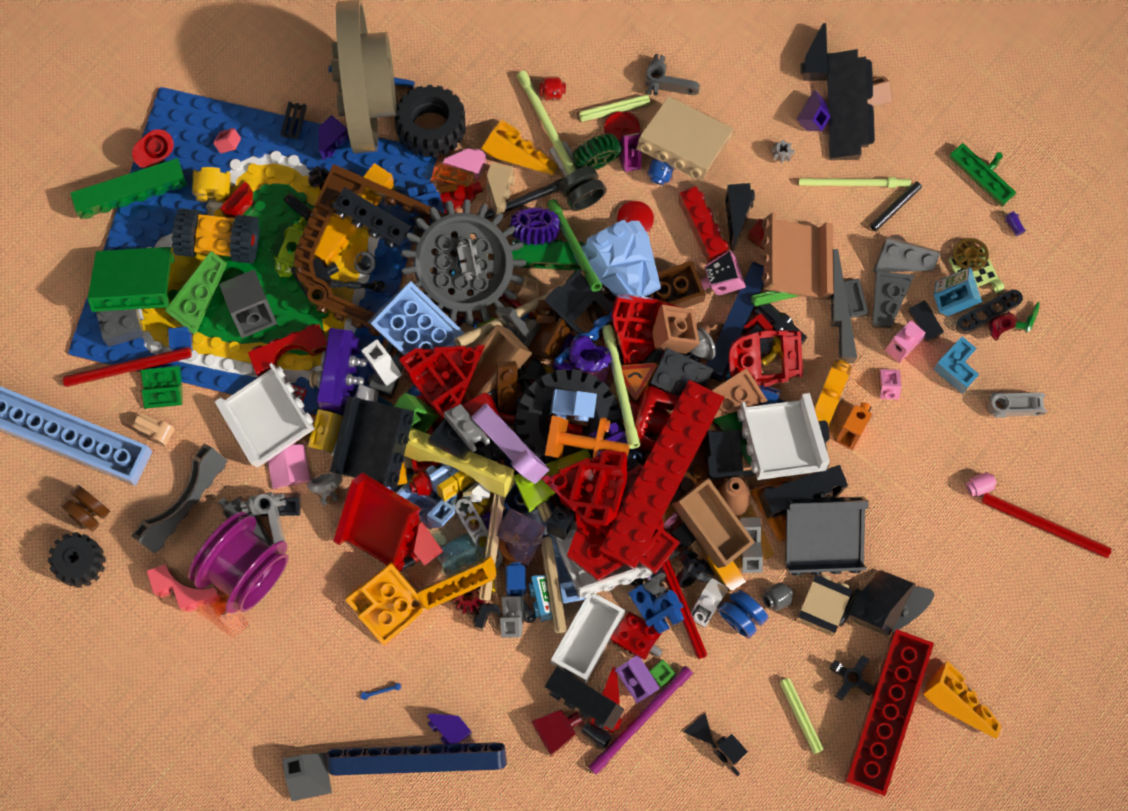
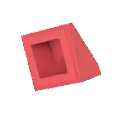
[213,128,241,153]

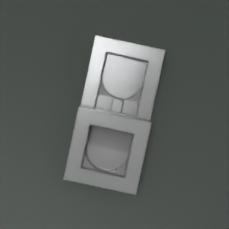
[500,596,523,638]

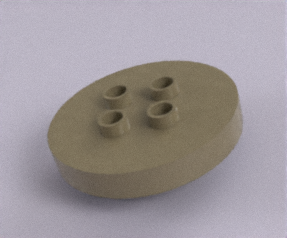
[331,0,396,154]

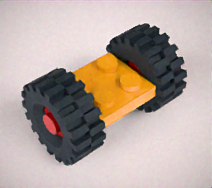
[172,208,260,264]

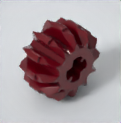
[452,587,485,615]

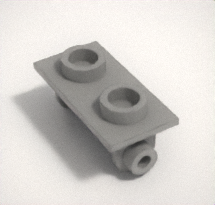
[456,239,481,281]

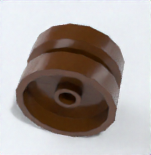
[59,484,111,532]

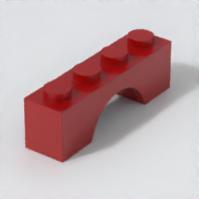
[248,324,327,377]

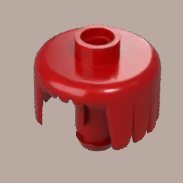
[620,386,680,455]

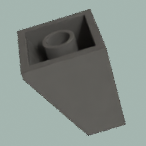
[219,270,277,338]

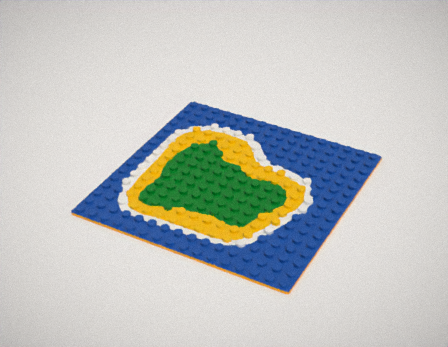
[68,87,438,416]

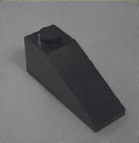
[800,23,828,81]

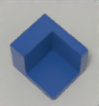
[168,327,193,352]

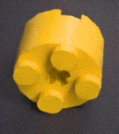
[192,167,231,203]

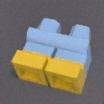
[426,463,474,502]

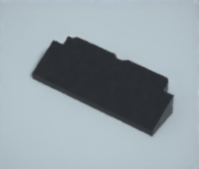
[827,49,875,160]

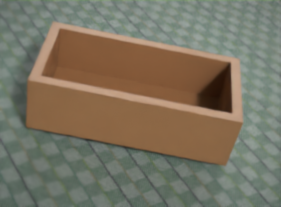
[463,324,532,402]
[671,478,755,568]

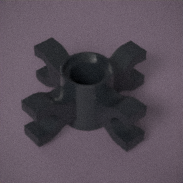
[829,655,875,701]

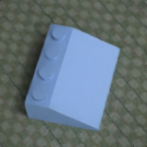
[368,281,464,356]

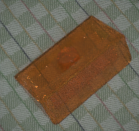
[433,164,475,187]

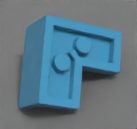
[933,336,979,394]

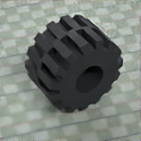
[48,532,106,588]

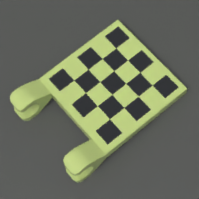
[948,248,1004,294]

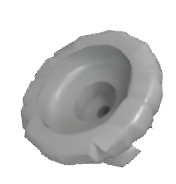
[307,473,342,505]

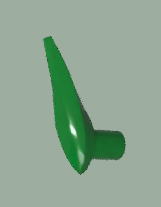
[1016,302,1040,333]

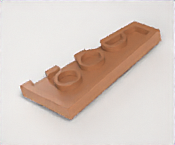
[712,368,767,419]

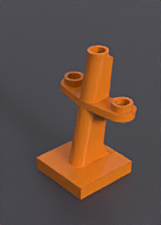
[545,416,630,458]

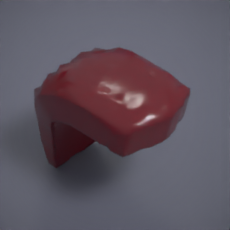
[989,312,1017,341]

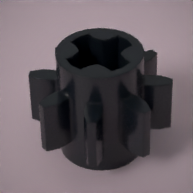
[308,166,329,190]

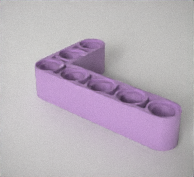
[471,403,549,484]

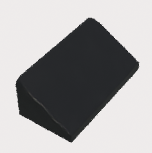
[261,493,301,516]

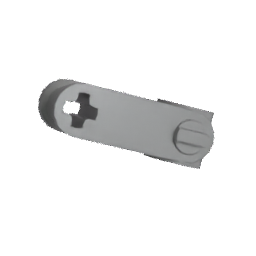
[987,393,1047,418]

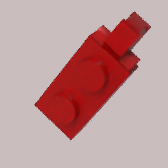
[440,181,483,214]

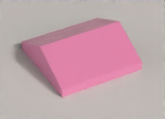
[268,444,311,489]

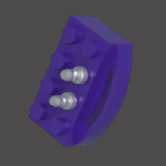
[317,328,367,415]

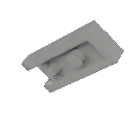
[444,404,490,452]

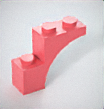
[147,564,221,612]

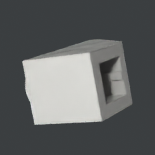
[361,340,402,387]
[691,578,729,628]

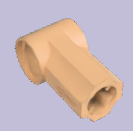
[133,413,175,446]

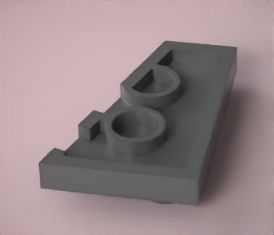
[873,236,940,273]
[872,271,914,329]

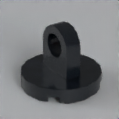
[676,550,714,588]

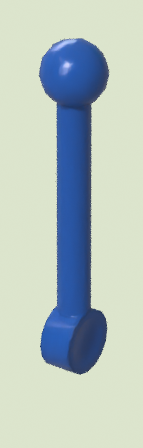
[361,683,401,700]

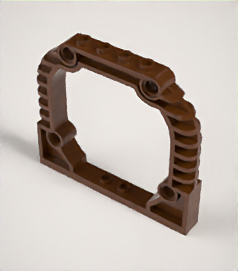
[294,164,457,337]

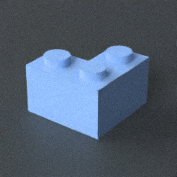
[550,389,597,422]

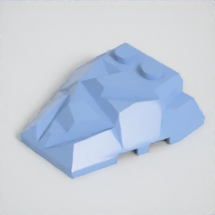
[574,220,661,297]

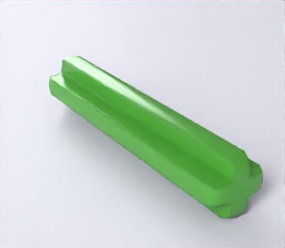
[751,291,800,306]

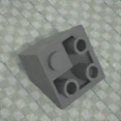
[282,753,332,801]

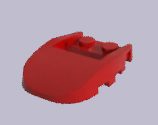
[728,330,803,387]

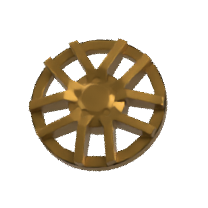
[953,238,989,271]

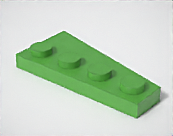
[165,251,227,334]

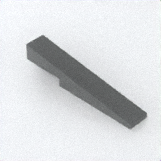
[831,249,857,363]

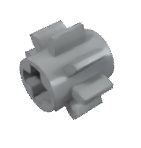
[771,139,794,164]

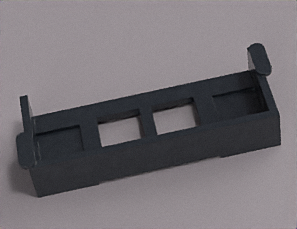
[545,269,663,367]
[705,420,830,480]

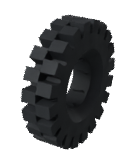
[514,369,622,464]

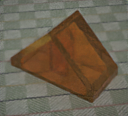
[211,595,250,637]

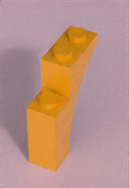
[814,359,852,426]

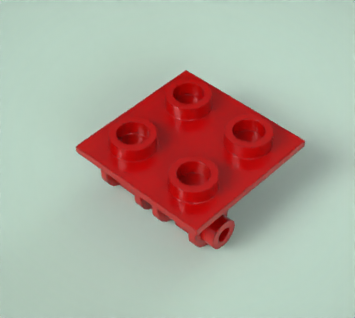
[610,612,662,660]

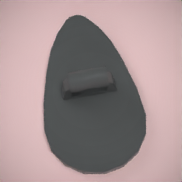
[892,587,934,632]

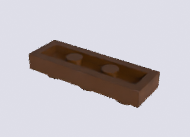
[496,361,517,414]

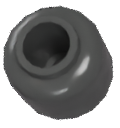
[762,582,793,611]

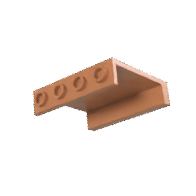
[762,212,834,300]

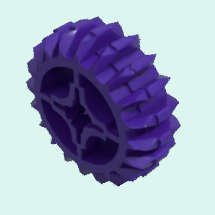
[510,207,560,246]

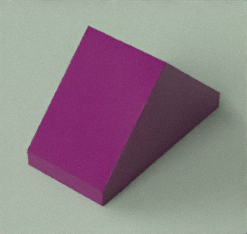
[618,133,641,172]

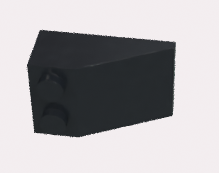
[725,183,755,251]
[848,570,916,637]

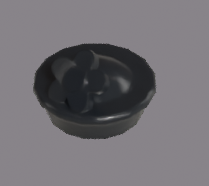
[354,251,376,275]

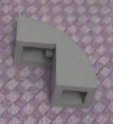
[740,517,763,573]

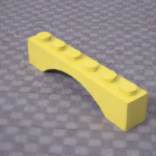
[404,427,514,497]

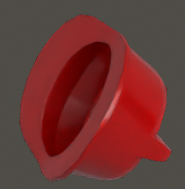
[132,129,174,168]

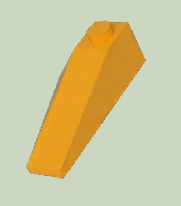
[481,119,558,175]
[923,660,1002,739]

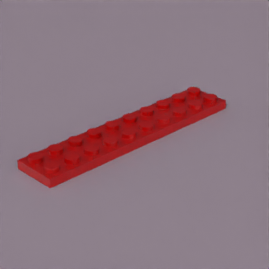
[599,380,725,570]

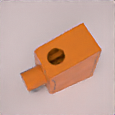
[836,402,872,451]

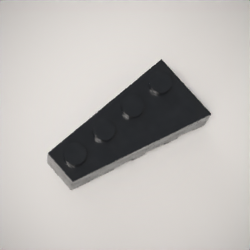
[759,465,848,519]

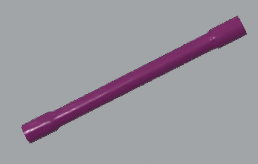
[588,666,693,775]

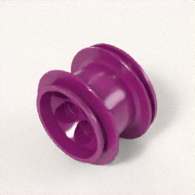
[188,511,289,613]

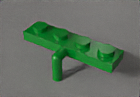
[949,143,1017,207]

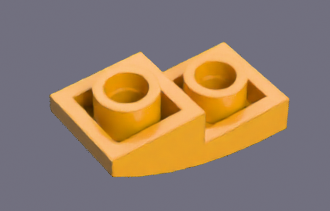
[706,556,745,592]

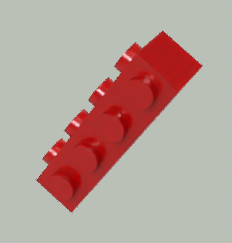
[678,186,729,263]

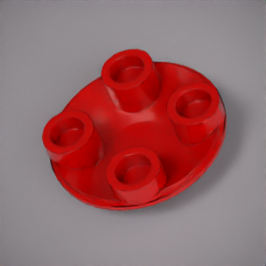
[617,201,654,232]

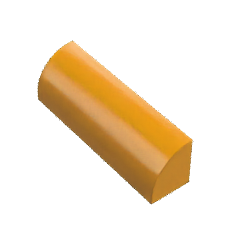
[418,556,496,610]

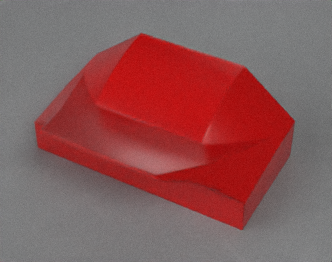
[220,182,253,218]

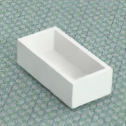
[551,594,625,683]

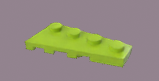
[514,449,592,512]

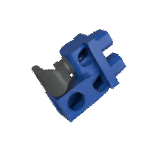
[407,183,445,237]
[628,573,684,634]

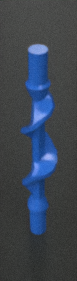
[554,309,613,365]

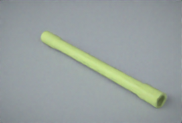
[517,71,577,175]
[602,325,640,449]

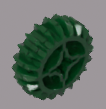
[572,133,621,170]

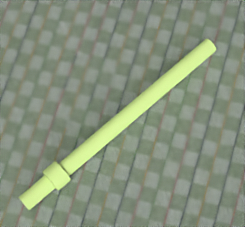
[799,177,911,188]

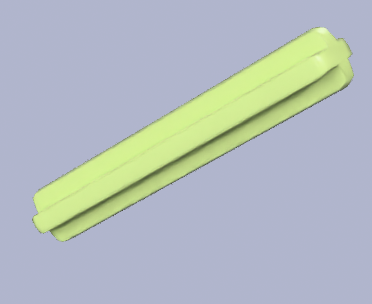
[579,94,650,121]
[780,678,823,754]

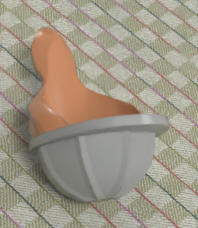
[690,323,724,360]

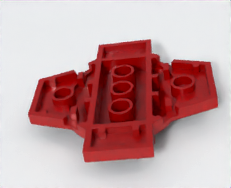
[560,464,680,581]

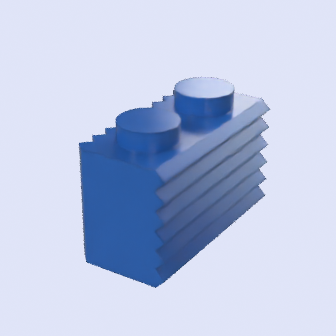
[505,562,527,596]

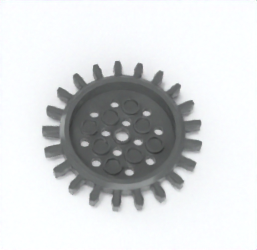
[401,200,526,326]

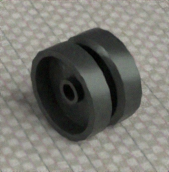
[559,166,607,211]

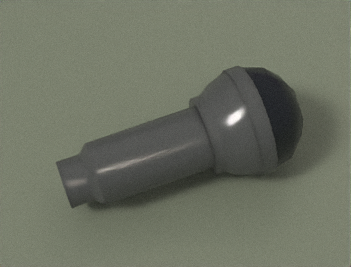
[519,595,536,623]

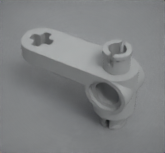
[240,492,286,543]

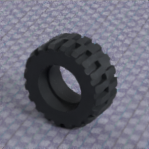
[395,85,466,157]

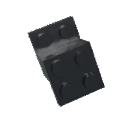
[649,347,714,396]

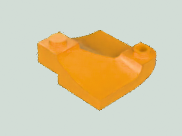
[345,562,425,646]

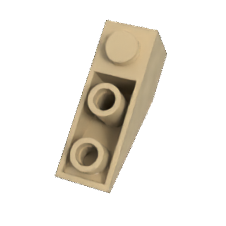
[486,162,515,216]

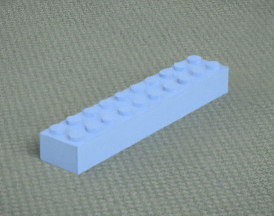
[0,386,152,486]

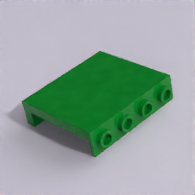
[88,247,175,312]

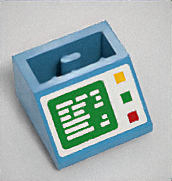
[934,267,982,316]
[529,575,553,622]

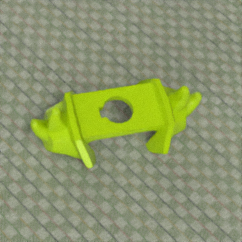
[274,217,306,277]

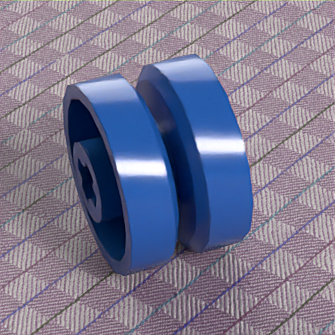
[718,589,769,639]

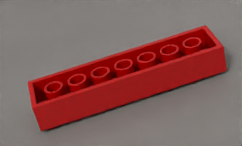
[843,629,934,798]

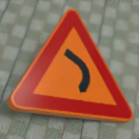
[621,363,657,401]

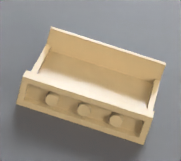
[637,96,734,182]

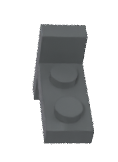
[495,306,542,348]

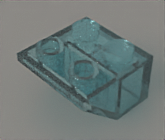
[436,532,480,575]

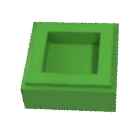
[649,659,676,687]

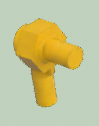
[761,336,781,366]

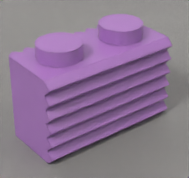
[615,655,660,703]

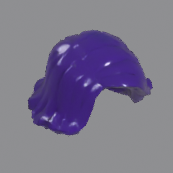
[569,335,612,373]

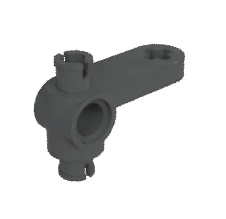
[645,54,700,96]

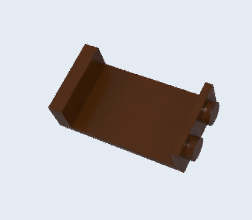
[503,307,572,361]

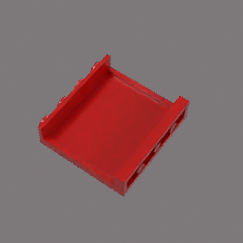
[333,473,421,572]

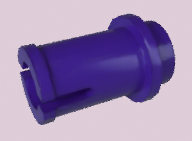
[1005,211,1026,236]

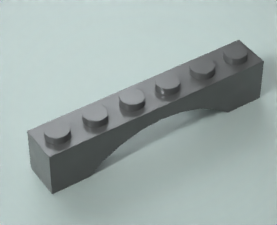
[131,444,228,553]

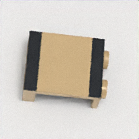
[796,574,853,637]

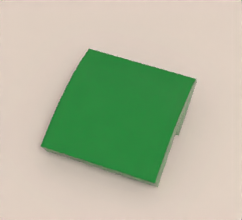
[141,365,183,409]

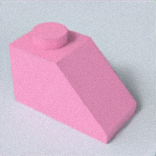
[443,148,486,181]

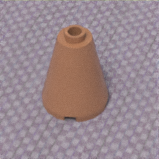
[716,477,752,517]

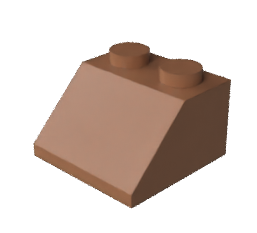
[652,305,700,354]

